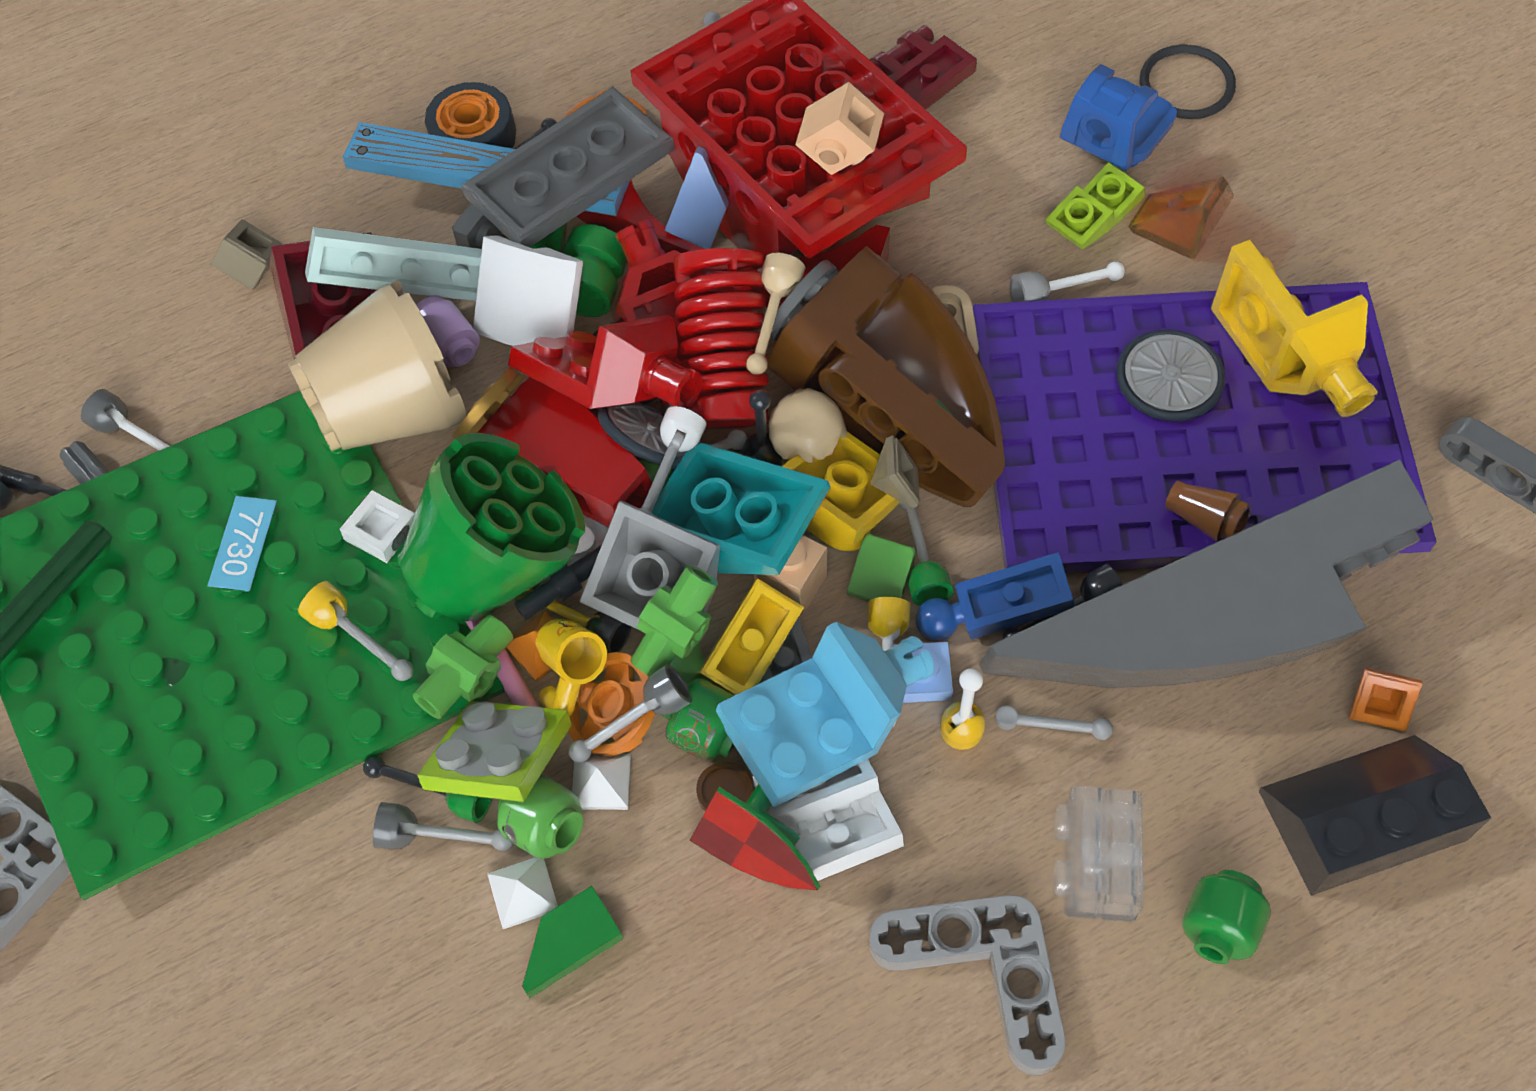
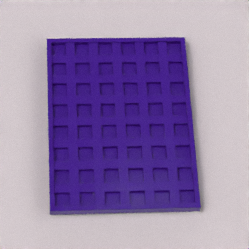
[973,282,1437,573]

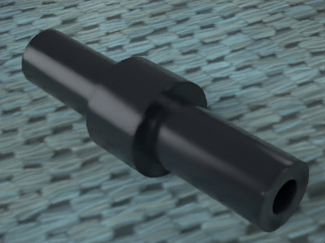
[514,543,603,621]

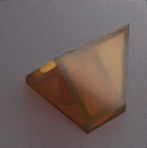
[1128,176,1234,260]

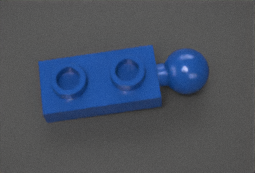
[916,552,1076,641]

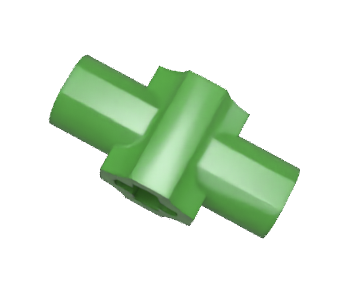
[630,565,719,676]
[413,615,513,719]

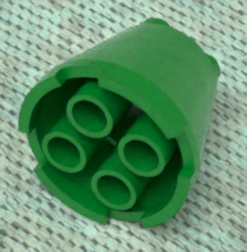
[397,433,585,621]

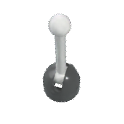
[81,389,169,451]

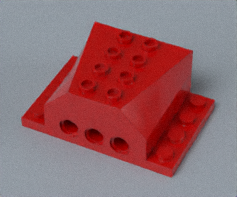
[630,0,967,259]

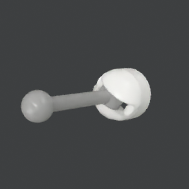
[639,406,706,514]

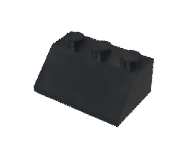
[1259,735,1491,896]

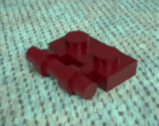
[870,25,977,110]

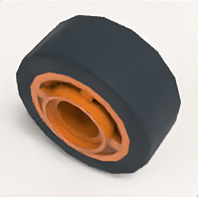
[424,82,517,149]

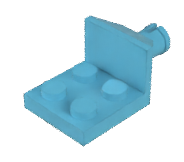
[716,622,934,808]

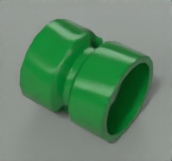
[563,224,627,318]

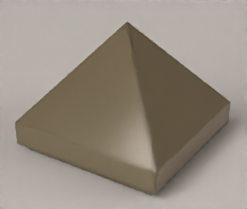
[871,436,920,509]

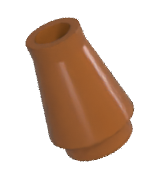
[1165,480,1252,542]

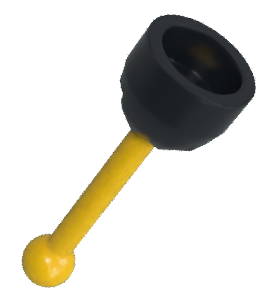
[515,587,631,654]

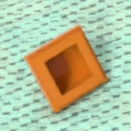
[505,611,553,683]
[1348,667,1423,733]

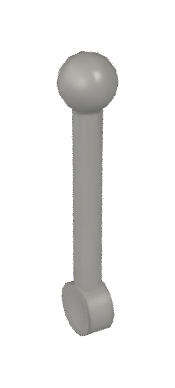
[996,706,1113,740]

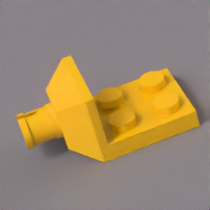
[1211,239,1378,417]

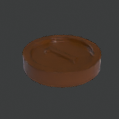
[696,762,753,811]

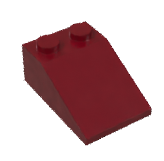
[270,232,376,359]

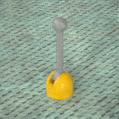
[298,581,414,681]

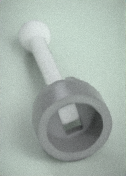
[1010,261,1125,302]

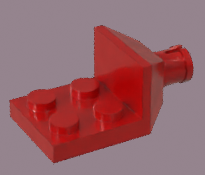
[612,219,749,407]
[508,315,702,409]

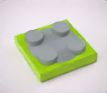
[418,701,572,802]

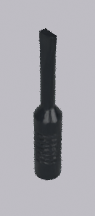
[0,465,66,496]

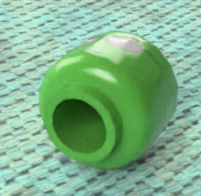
[497,774,584,859]

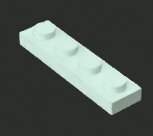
[305,227,482,301]

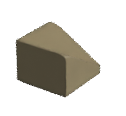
[210,220,283,289]

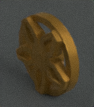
[450,367,525,439]

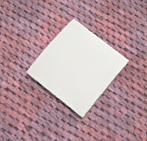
[473,235,583,346]
[752,759,904,881]

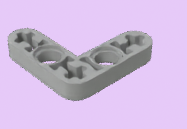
[0,785,71,952]
[869,895,1065,1075]

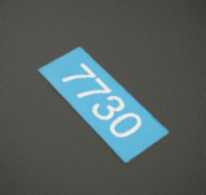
[207,496,277,591]

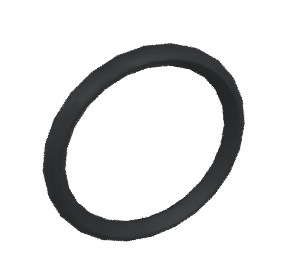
[1139,44,1236,119]

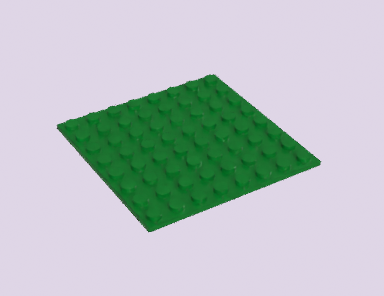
[0,391,505,901]

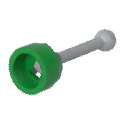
[899,502,954,606]

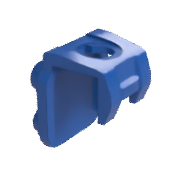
[1060,64,1177,171]

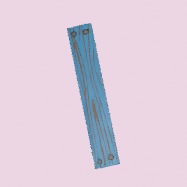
[343,122,630,216]

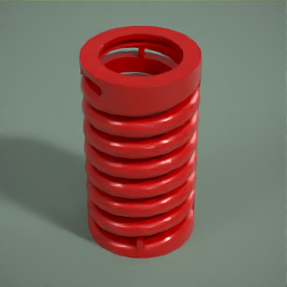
[674,248,770,429]

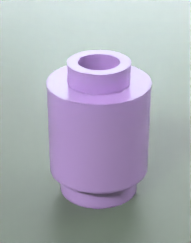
[417,295,480,368]

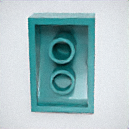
[652,442,831,575]

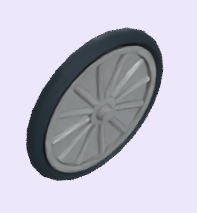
[1116,330,1225,422]
[598,402,687,468]

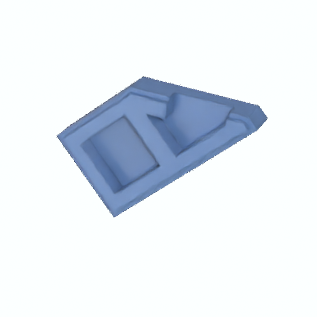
[665,146,729,249]

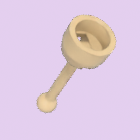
[746,253,805,374]

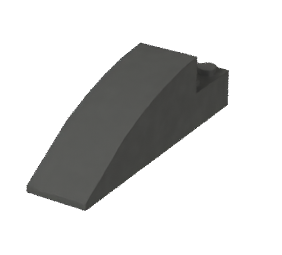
[979,460,1434,688]

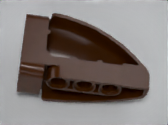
[767,246,1005,507]

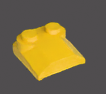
[782,432,919,551]

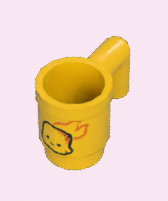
[536,619,607,717]

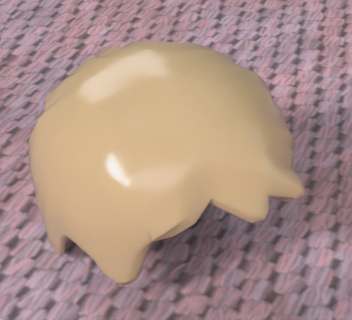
[768,388,847,463]

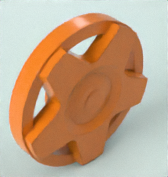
[568,652,655,757]

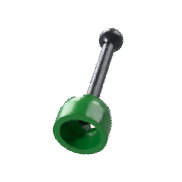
[363,756,493,823]

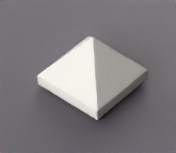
[572,754,631,810]
[488,857,558,929]

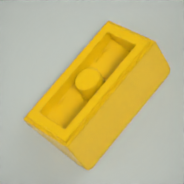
[697,578,804,695]

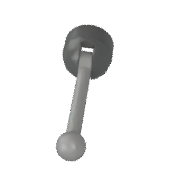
[569,664,693,762]
[373,802,513,851]

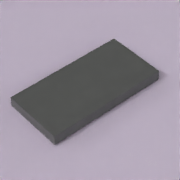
[461,87,674,248]

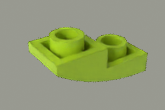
[1045,162,1145,250]

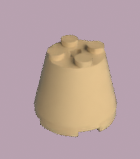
[287,280,467,451]

